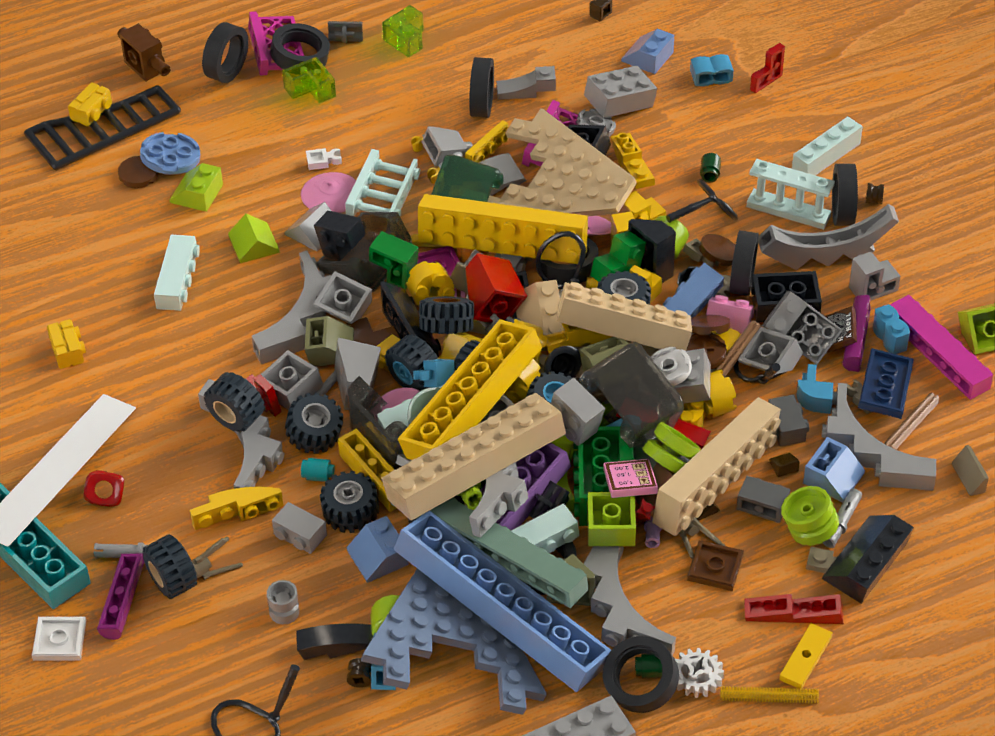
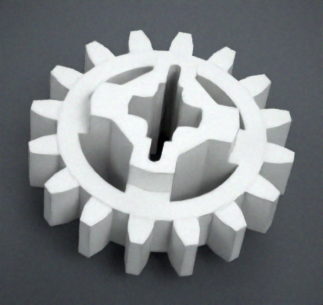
[675,648,724,698]

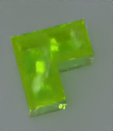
[382,5,424,57]
[282,57,336,103]

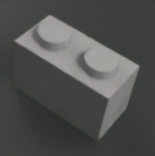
[272,502,327,554]

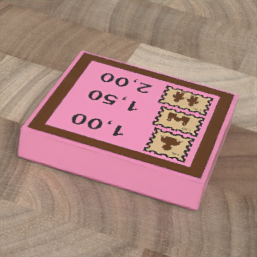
[603,459,658,498]

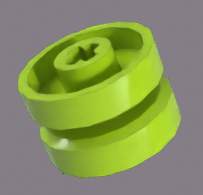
[642,422,701,473]
[781,486,839,546]

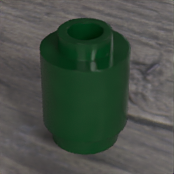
[700,153,721,183]
[635,654,662,678]

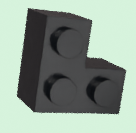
[314,210,366,261]

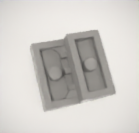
[471,153,526,196]

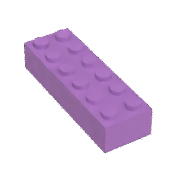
[480,442,571,531]

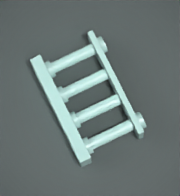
[345,149,420,228]
[746,159,835,230]

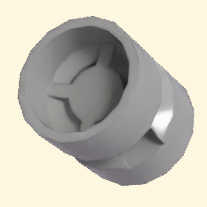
[266,580,300,624]

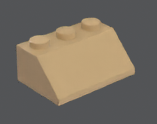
[516,280,563,352]

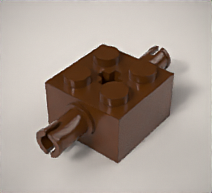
[117,23,171,81]

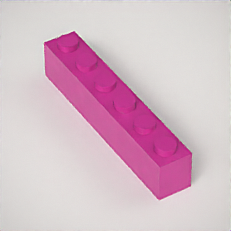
[890,295,993,400]

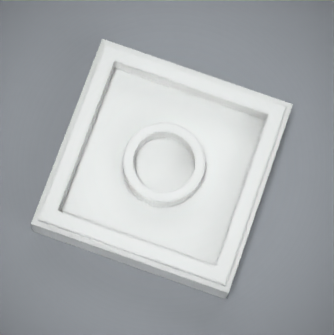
[32,617,86,661]

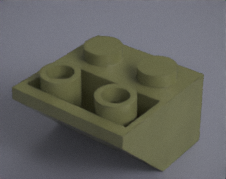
[305,316,354,367]
[579,337,639,389]

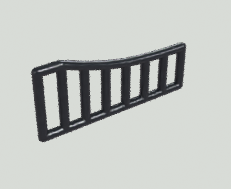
[24,85,181,170]

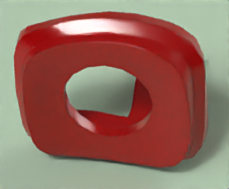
[83,470,124,507]

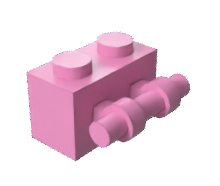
[706,295,755,334]

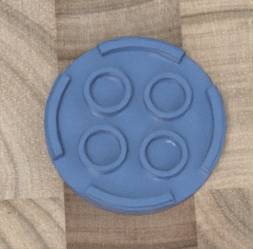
[140,132,200,174]

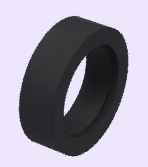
[202,22,248,83]
[270,23,330,74]
[469,57,494,118]
[832,164,858,226]
[729,230,759,296]
[536,237,599,284]
[603,636,679,713]

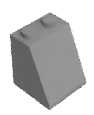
[334,338,381,414]

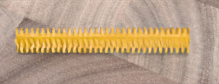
[720,686,819,703]

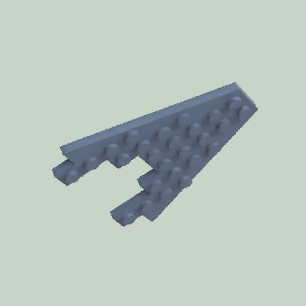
[361,568,546,715]

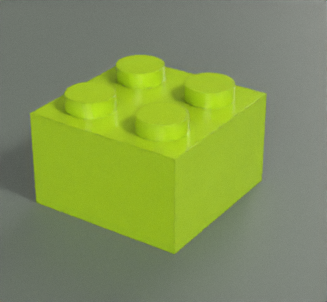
[587,492,636,546]

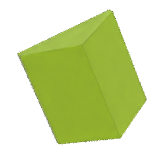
[228,214,280,263]

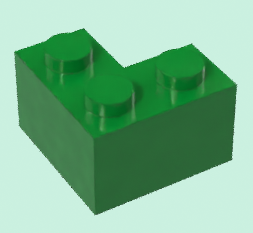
[369,231,419,290]
[590,231,646,282]

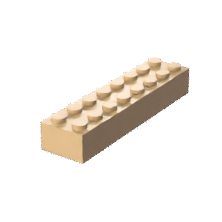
[382,393,566,521]
[652,397,781,536]

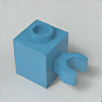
[413,359,455,387]

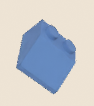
[621,29,674,74]
[347,516,409,583]

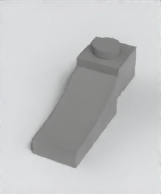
[496,66,556,100]

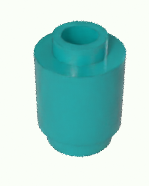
[301,458,335,482]

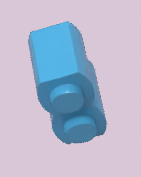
[690,54,734,86]
[873,304,910,354]

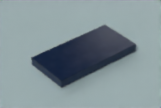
[858,348,914,419]

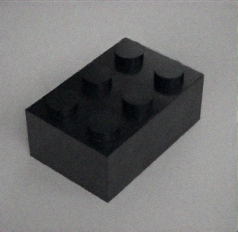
[751,271,822,322]

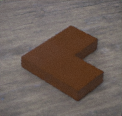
[346,317,400,346]

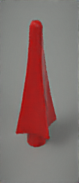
[636,499,655,524]

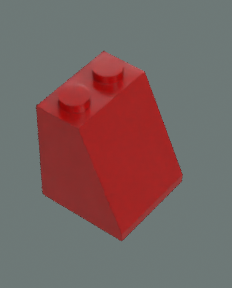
[465,253,528,323]

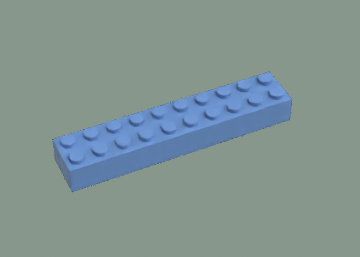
[393,510,611,692]

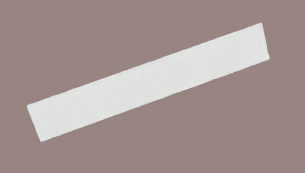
[0,394,136,547]

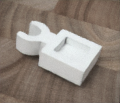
[306,148,342,170]

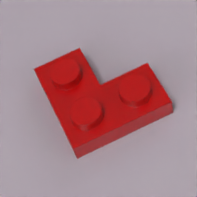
[750,43,785,93]
[246,374,282,417]

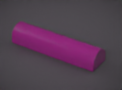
[843,295,871,372]
[97,554,144,640]

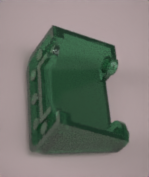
[431,155,504,202]

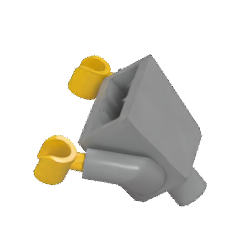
[411,126,473,184]

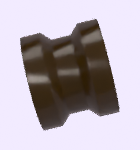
[866,183,884,204]
[347,658,372,688]

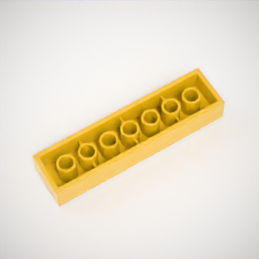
[418,194,588,264]
[398,319,542,460]

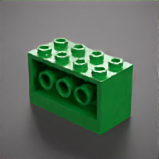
[573,426,634,526]

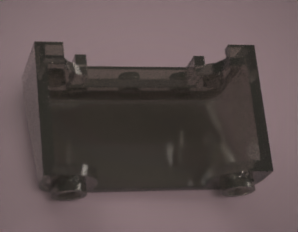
[316,212,412,292]
[579,342,684,448]
[347,376,407,470]

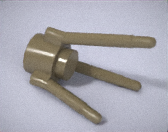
[678,517,725,559]
[191,537,243,580]

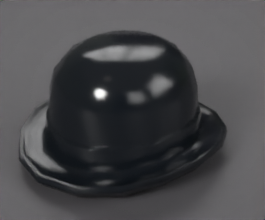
[544,346,582,378]

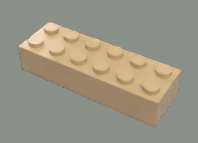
[557,282,692,351]

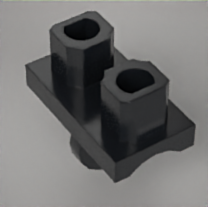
[529,480,570,519]

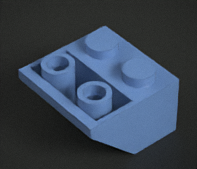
[803,437,865,502]

